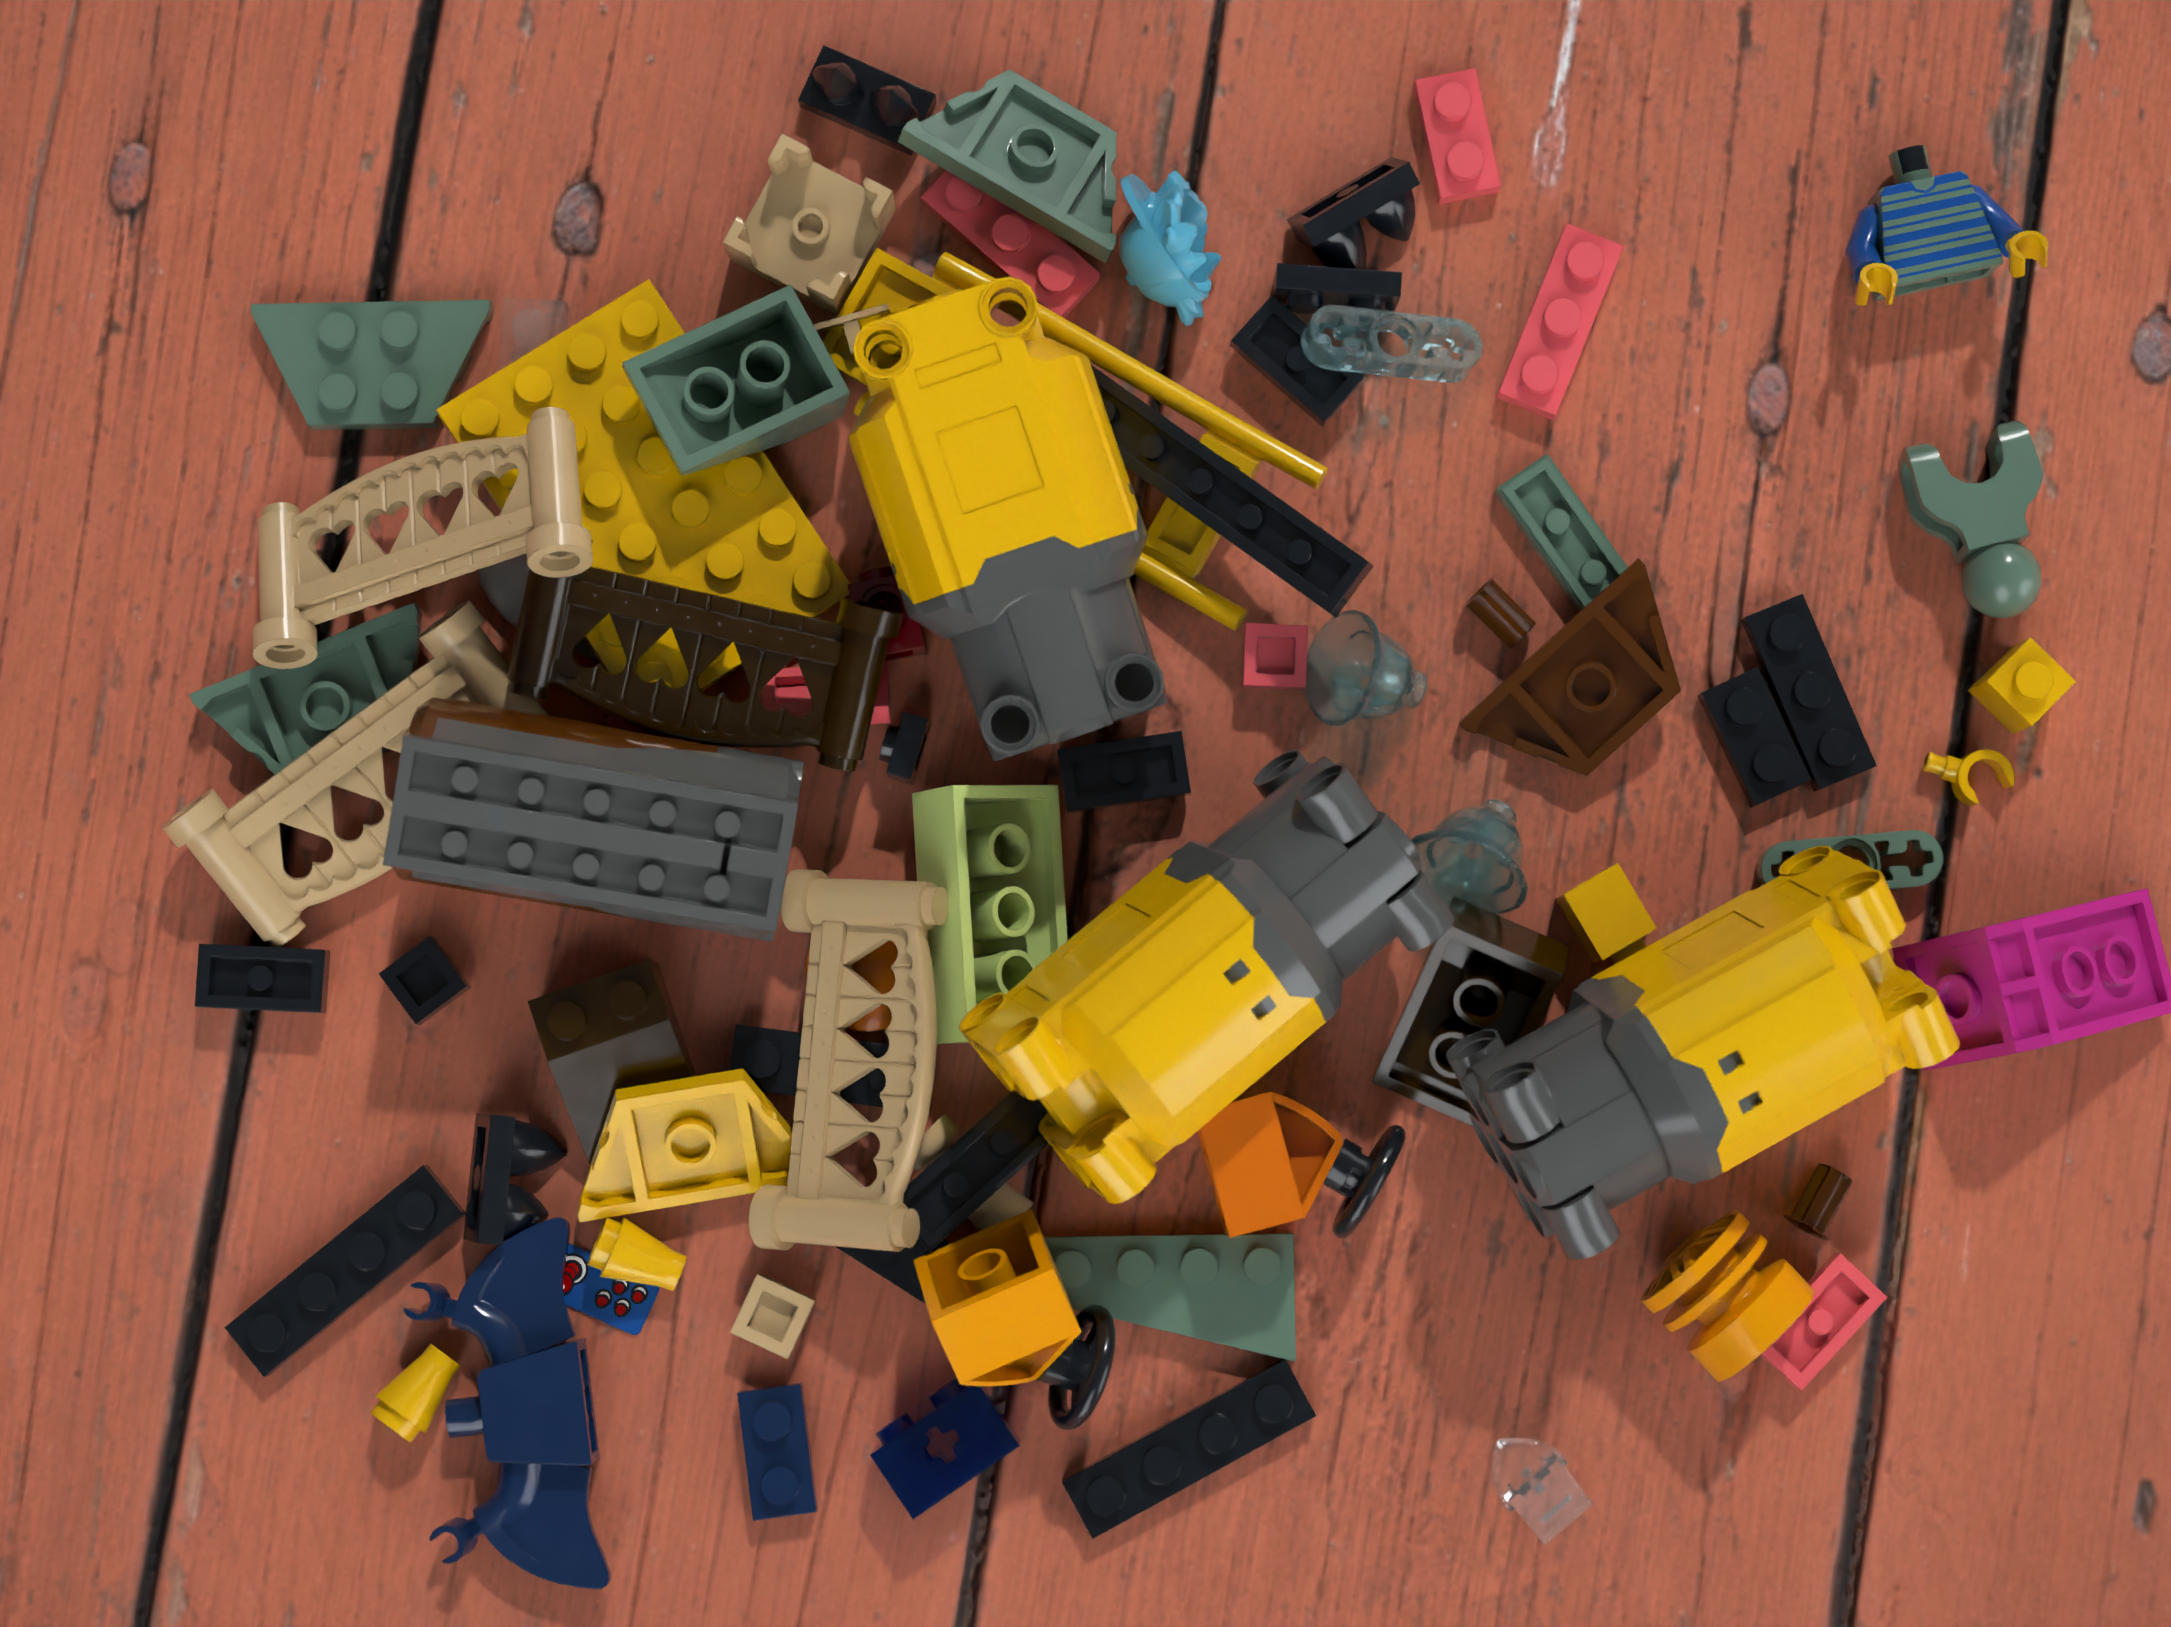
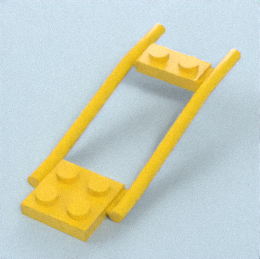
[823,247,1328,631]

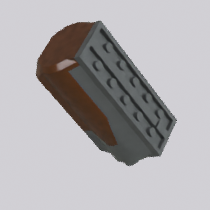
[383,697,804,942]

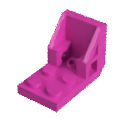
[1892,888,2171,1071]

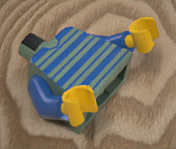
[1845,145,2048,306]

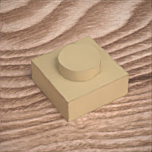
[730,1273,816,1359]

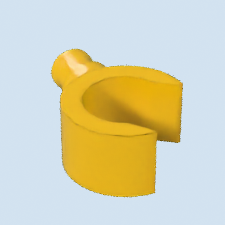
[1922,749,2015,807]

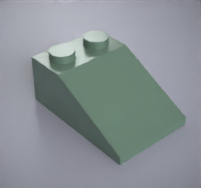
[622,285,851,476]

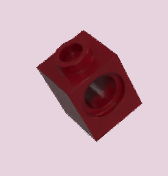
[847,566,927,662]

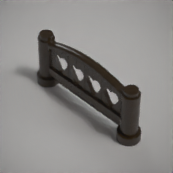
[507,540,903,771]

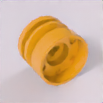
[1640,1209,1815,1382]

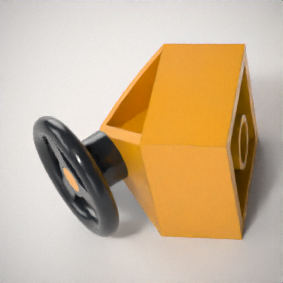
[913,1209,1116,1430]

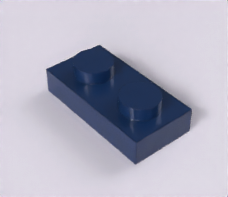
[737,1383,818,1521]

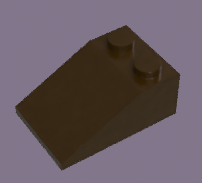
[1372,896,1570,1126]
[528,959,696,1165]

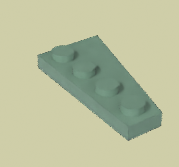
[1044,1233,1296,1362]

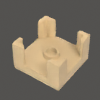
[723,134,896,316]

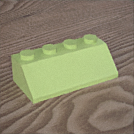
[912,785,1068,1045]

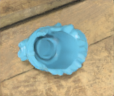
[1119,171,1222,326]

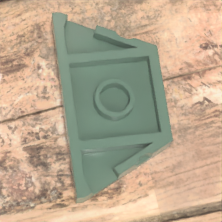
[898,69,1117,263]
[251,300,494,430]
[189,603,422,775]

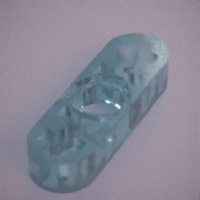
[1301,305,1483,383]

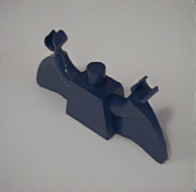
[403,1217,611,1589]

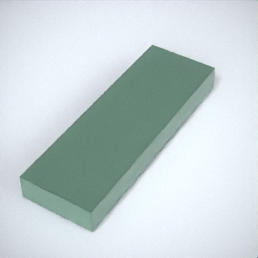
[1494,454,1627,612]

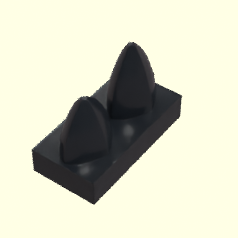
[798,45,937,156]
[1287,157,1420,269]
[463,1113,567,1245]

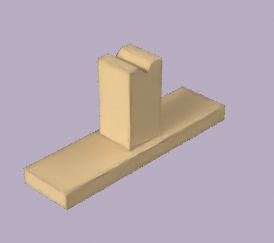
[813,304,891,354]

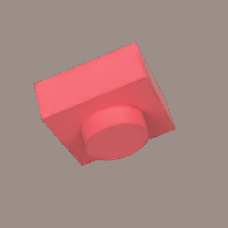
[1242,623,1308,691]

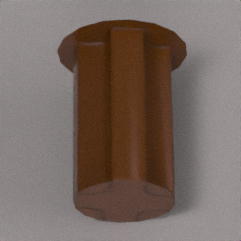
[1461,574,1536,649]
[1783,1163,1853,1241]

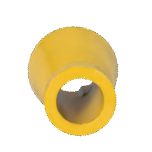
[587,1218,687,1292]
[370,1343,461,1443]

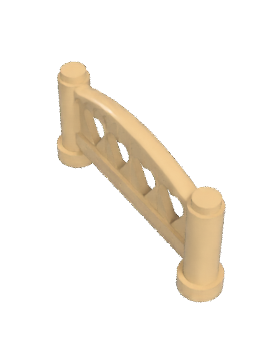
[252,407,593,669]
[161,600,548,947]
[749,869,948,1252]

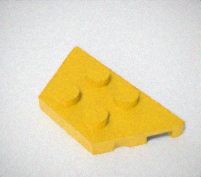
[578,1068,792,1223]

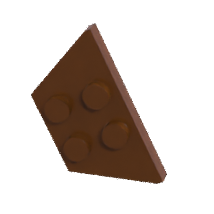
[1459,558,1681,776]

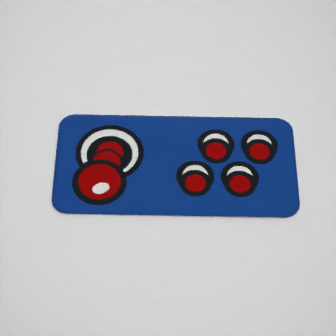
[563,1243,659,1335]

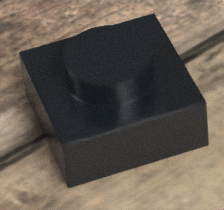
[879,712,931,785]
[379,936,471,1025]

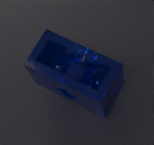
[870,1377,1021,1519]

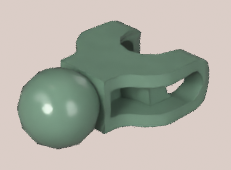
[1898,420,2043,618]

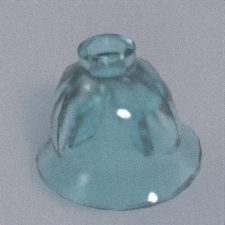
[1305,610,1427,726]
[1410,799,1528,914]

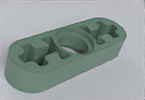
[1756,830,1943,890]

